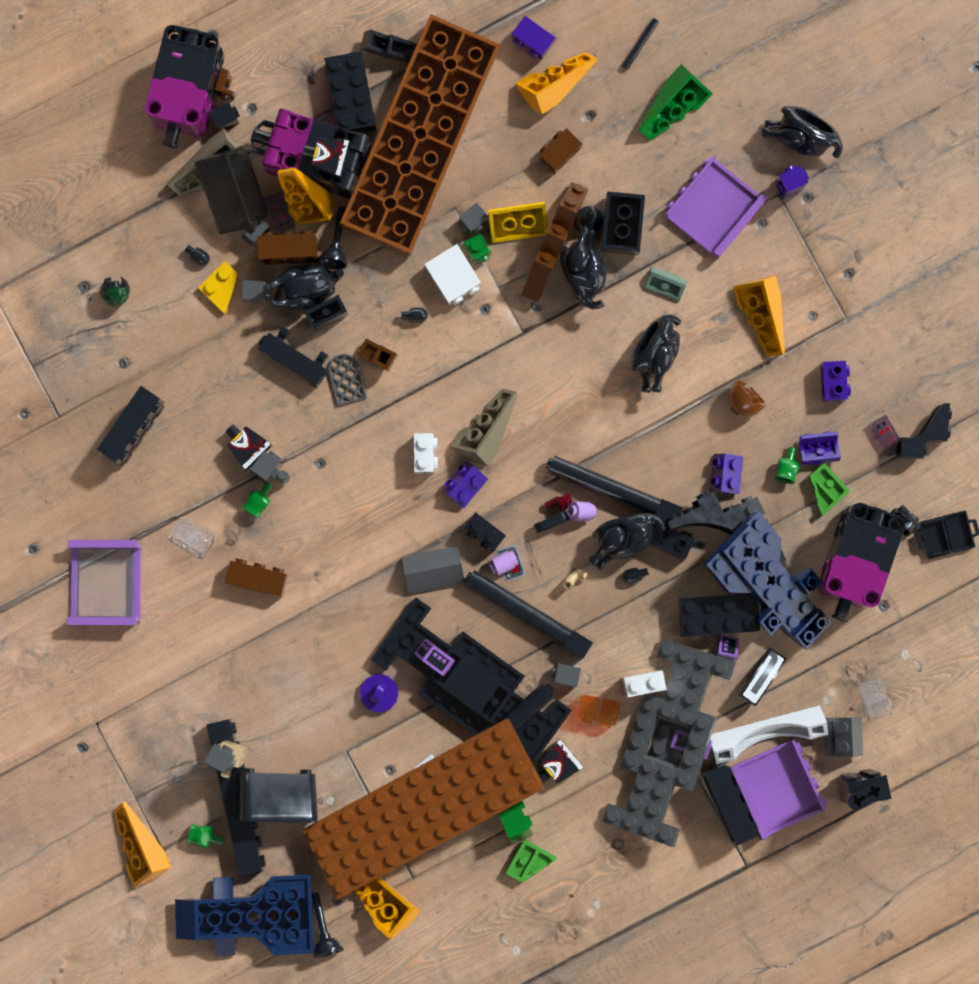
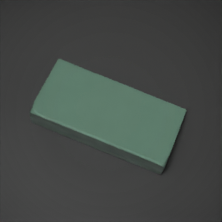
[644,267,687,301]

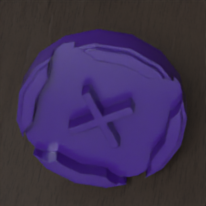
[360,674,398,712]

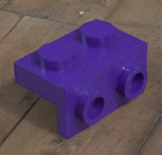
[798,431,841,465]
[710,453,743,494]
[442,461,488,508]

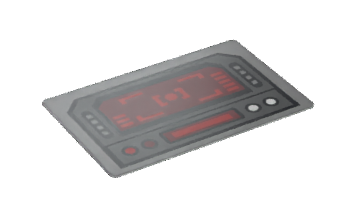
[496,544,527,582]

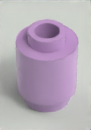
[567,502,596,521]
[489,551,519,576]

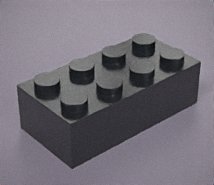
[324,51,377,133]
[97,386,165,465]
[678,593,760,637]
[700,763,759,846]
[836,769,892,806]

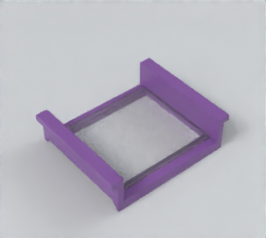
[67,540,141,625]

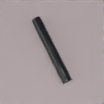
[622,18,659,69]

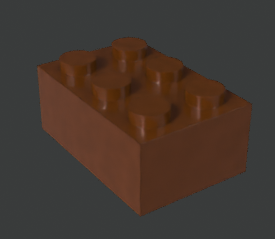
[257,230,319,265]

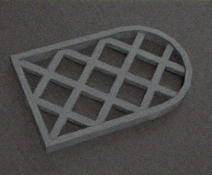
[329,354,367,406]

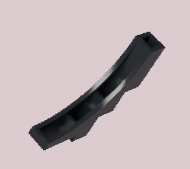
[665,492,786,563]

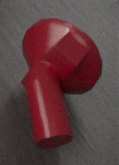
[544,493,572,511]

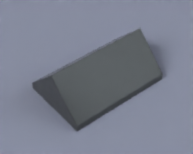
[402,546,465,595]

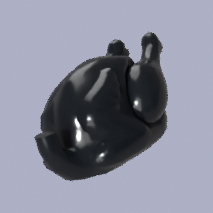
[761,106,843,158]
[560,227,606,310]
[263,265,344,311]
[630,314,681,393]
[588,513,667,570]

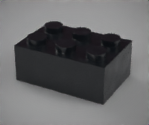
[601,191,645,255]

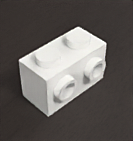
[414,433,438,474]

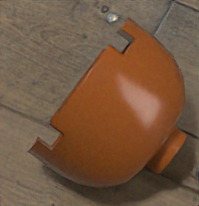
[728,380,766,417]

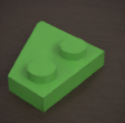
[809,463,850,516]
[505,839,557,883]

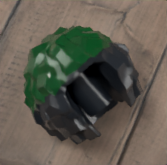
[100,276,130,307]

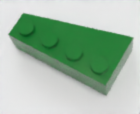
[499,801,533,844]

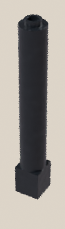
[546,456,683,522]
[464,570,593,659]
[497,682,555,732]

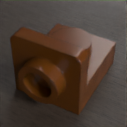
[215,68,236,100]

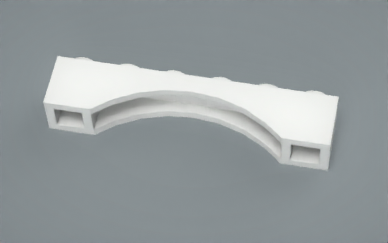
[710,705,828,765]

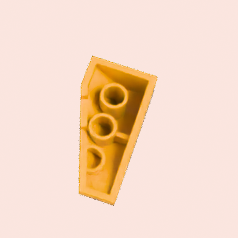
[733,275,785,357]

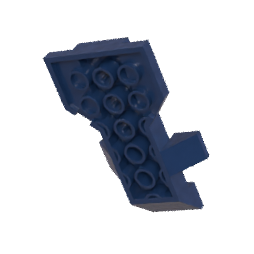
[704,510,832,650]
[175,874,314,956]

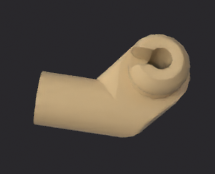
[563,569,588,590]

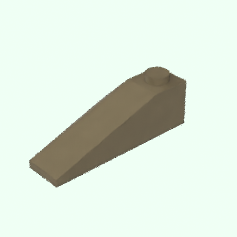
[167,128,250,197]
[450,389,518,466]

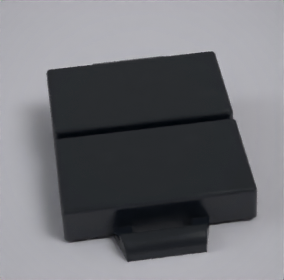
[915,510,979,559]

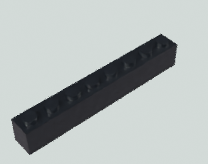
[206,719,266,877]

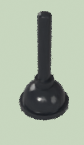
[317,206,348,269]
[574,206,604,235]
[312,892,344,958]

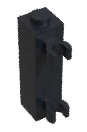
[258,326,329,388]

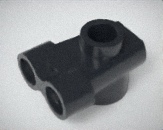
[890,505,921,536]

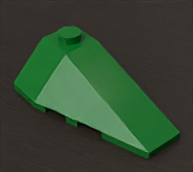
[638,64,713,141]

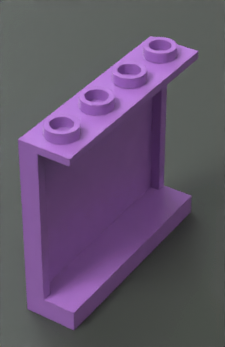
[665,155,768,260]
[730,739,827,840]

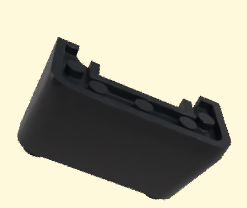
[235,768,318,823]

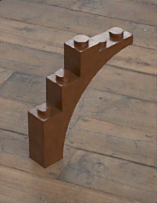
[521,182,589,303]

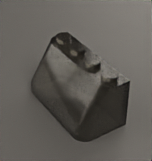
[194,146,267,235]

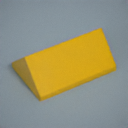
[488,202,548,243]

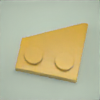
[198,261,239,314]

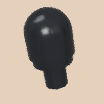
[184,245,210,266]
[401,307,428,323]
[622,567,649,584]

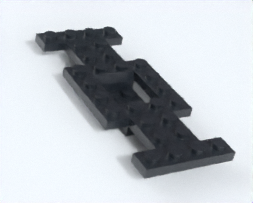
[371,597,572,764]

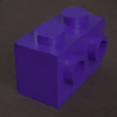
[511,16,556,60]
[775,165,809,199]
[820,361,851,402]

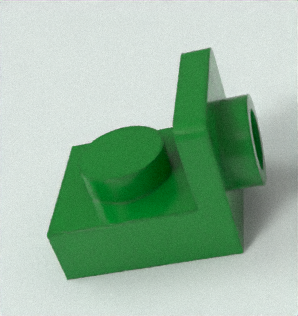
[464,233,491,263]

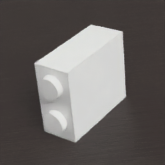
[425,244,481,305]
[622,670,667,697]

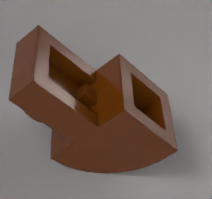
[357,338,398,372]

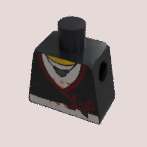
[303,138,351,180]
[225,424,273,471]
[538,738,584,784]

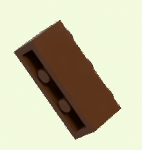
[225,558,288,597]

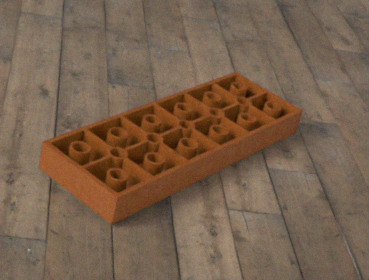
[340,14,500,256]
[302,719,545,900]

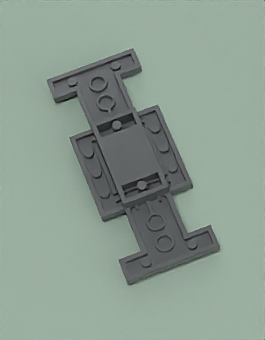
[602,638,736,847]

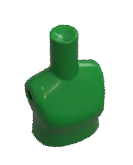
[775,447,800,484]
[242,482,272,518]
[187,824,225,848]

